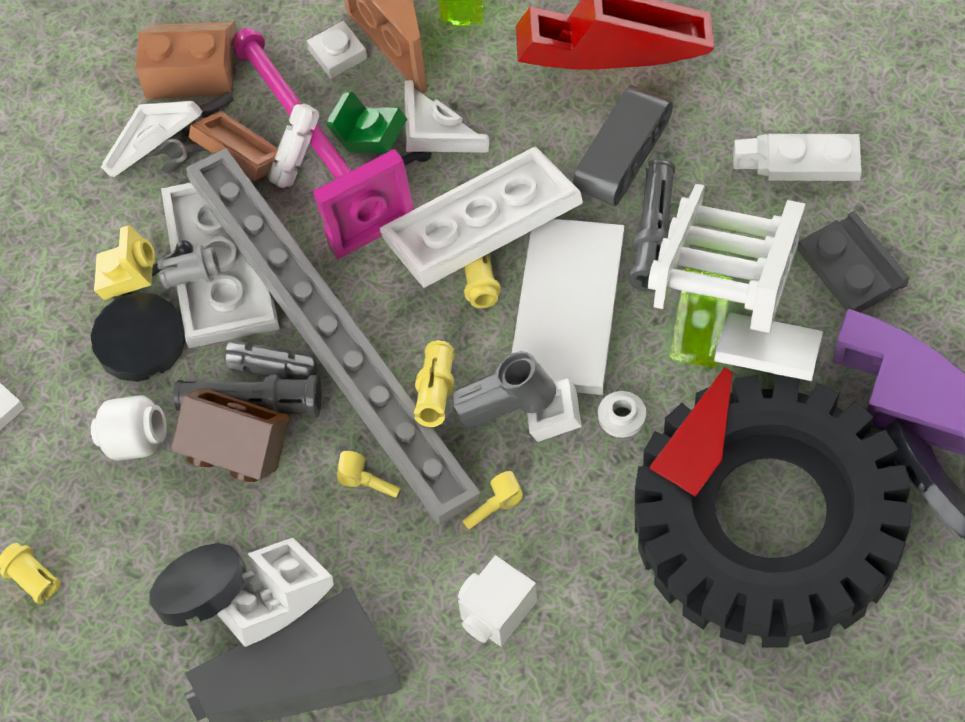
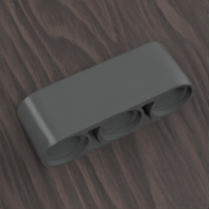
[573,85,673,206]

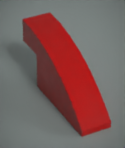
[515,0,714,70]

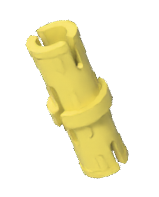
[414,340,455,427]

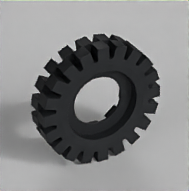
[634,375,912,648]

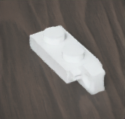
[733,134,861,181]

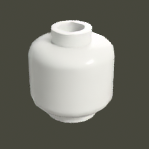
[91,395,167,461]

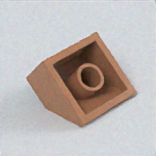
[135,21,236,99]

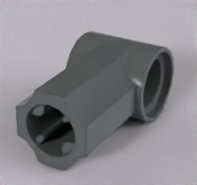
[452,351,556,430]

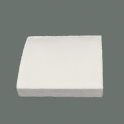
[714,313,823,381]
[217,537,334,647]

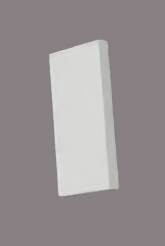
[380,146,583,288]
[161,177,280,348]
[512,219,624,395]

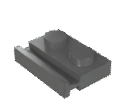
[797,211,909,313]

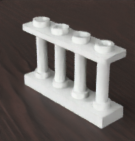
[648,184,806,333]

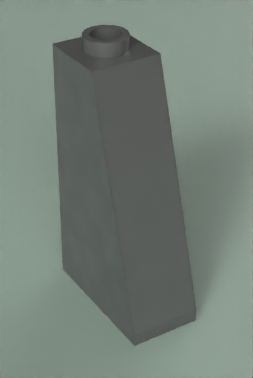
[184,587,402,722]

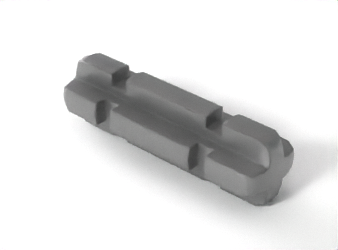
[224,340,317,380]

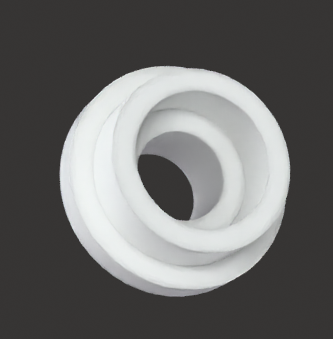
[598,391,646,438]

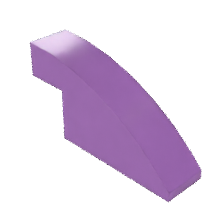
[833,309,965,456]

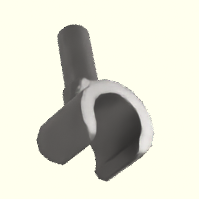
[153,139,206,173]

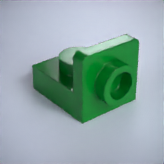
[327,92,407,154]

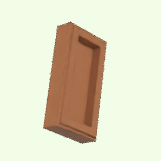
[188,111,278,181]

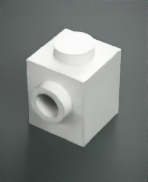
[458,555,538,647]

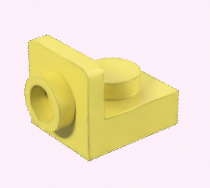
[94,225,155,300]

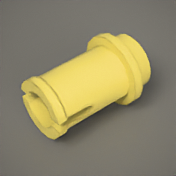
[464,253,501,308]
[0,543,61,604]

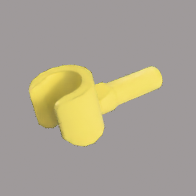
[337,451,401,499]
[462,471,523,530]

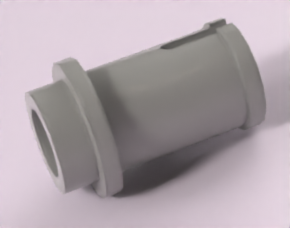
[157,245,220,289]

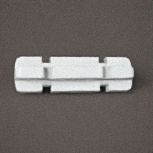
[268,103,319,188]

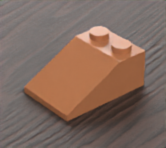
[344,0,427,93]

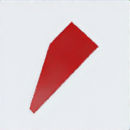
[649,367,733,497]

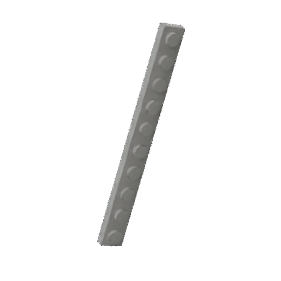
[187,148,480,525]

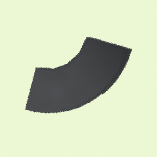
[885,418,965,539]

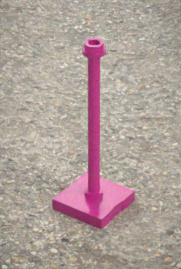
[232,28,414,260]

